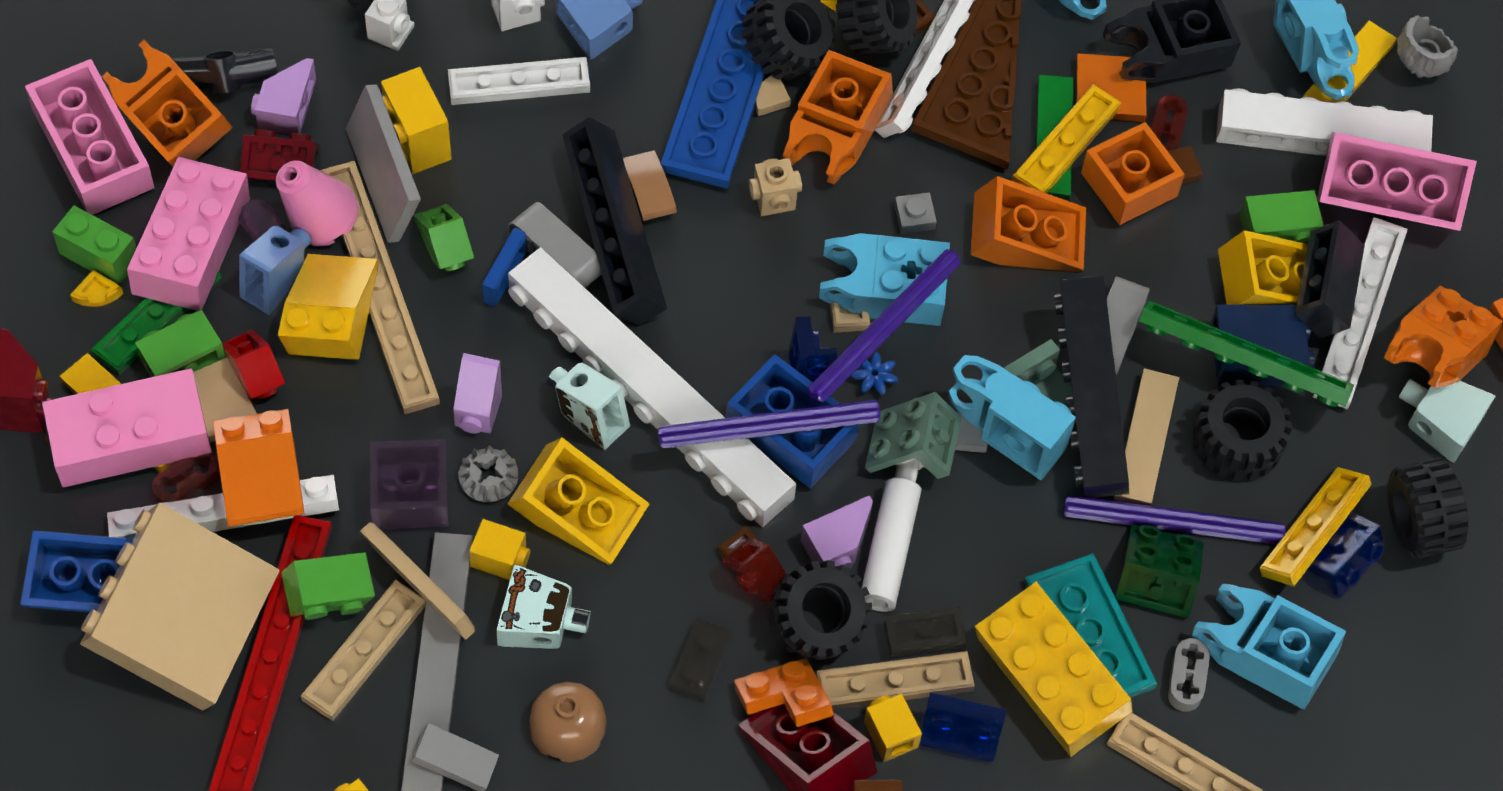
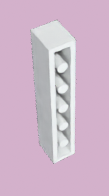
[1216,88,1433,156]

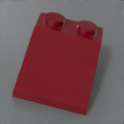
[738,704,878,791]

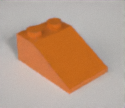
[971,176,1086,273]
[213,409,305,527]

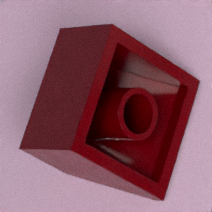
[0,329,53,433]

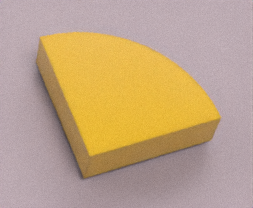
[70,269,124,307]

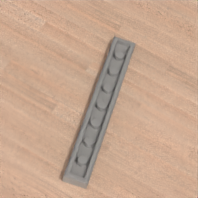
[401,532,473,791]

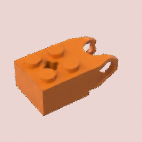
[101,40,233,167]
[782,50,893,184]
[1384,285,1503,389]

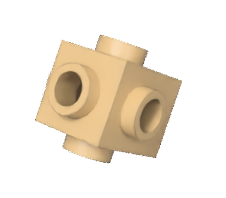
[749,158,802,216]

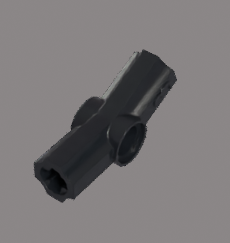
[171,48,277,94]

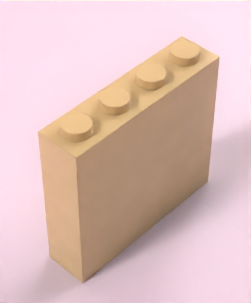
[80,502,280,711]

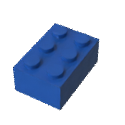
[726,354,860,489]

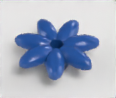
[851,352,898,395]

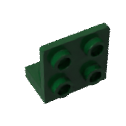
[1115,524,1204,618]

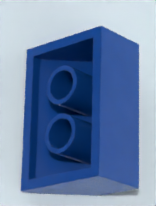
[20,531,133,613]

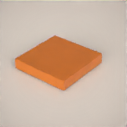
[1076,53,1146,122]

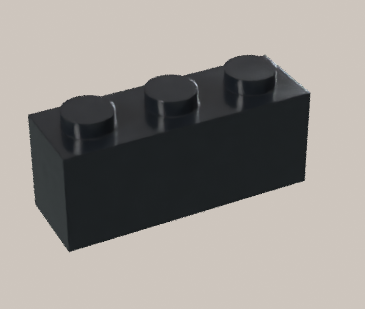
[1295,220,1365,338]

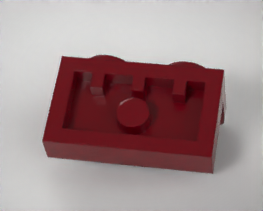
[240,129,319,182]

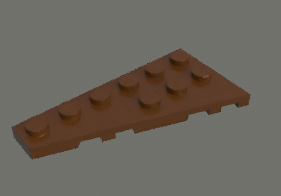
[911,0,1022,170]

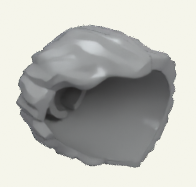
[1397,15,1458,78]

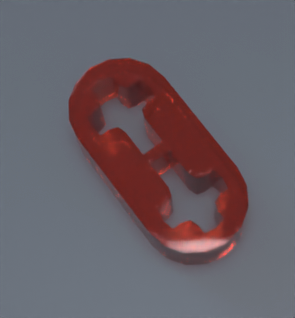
[1151,95,1188,151]
[152,452,220,503]

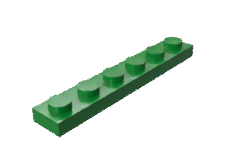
[1139,300,1354,407]

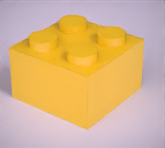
[381,67,452,175]

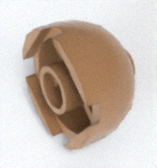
[529,681,607,763]

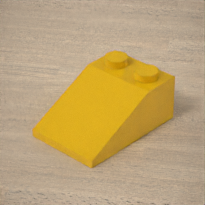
[1218,230,1308,305]
[278,254,379,360]
[507,437,650,565]

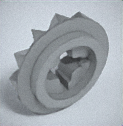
[458,445,518,502]

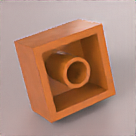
[1081,122,1185,226]

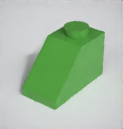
[414,204,474,271]

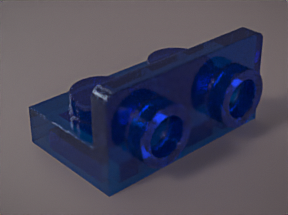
[788,316,838,382]
[1307,512,1385,598]
[920,692,1007,762]

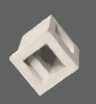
[365,0,415,51]

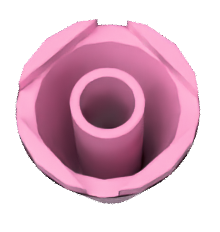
[276,161,359,246]

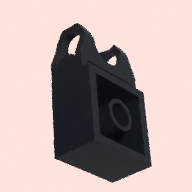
[1103,0,1241,83]

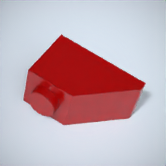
[222,329,286,399]

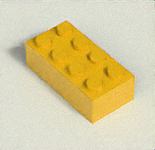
[975,582,1132,757]

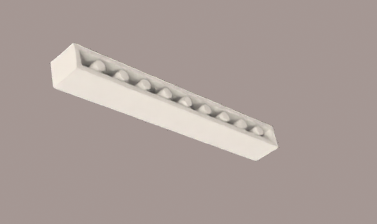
[508,247,796,528]

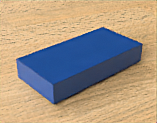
[482,228,527,307]

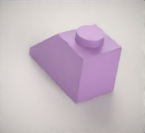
[251,58,316,135]
[453,353,502,434]
[801,496,873,568]

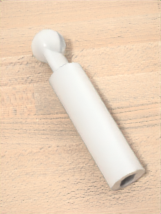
[861,458,924,612]

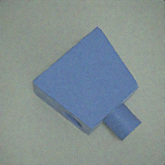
[556,0,643,60]
[239,226,311,315]

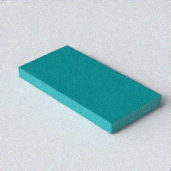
[1024,553,1157,698]

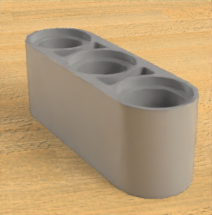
[508,202,602,288]
[1107,276,1150,375]

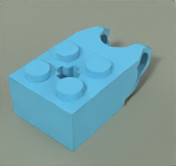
[1273,0,1359,100]
[819,233,950,326]
[948,355,1076,480]
[1192,584,1346,710]

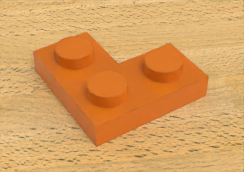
[734,658,833,727]

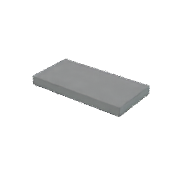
[345,84,421,243]

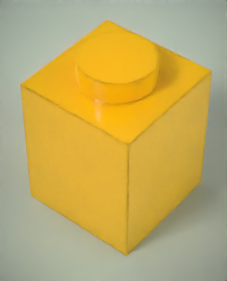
[469,519,530,580]
[864,694,922,762]

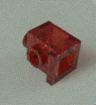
[722,538,787,601]

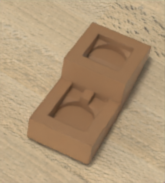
[623,150,677,221]

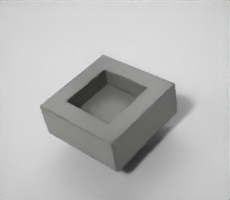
[894,192,937,234]

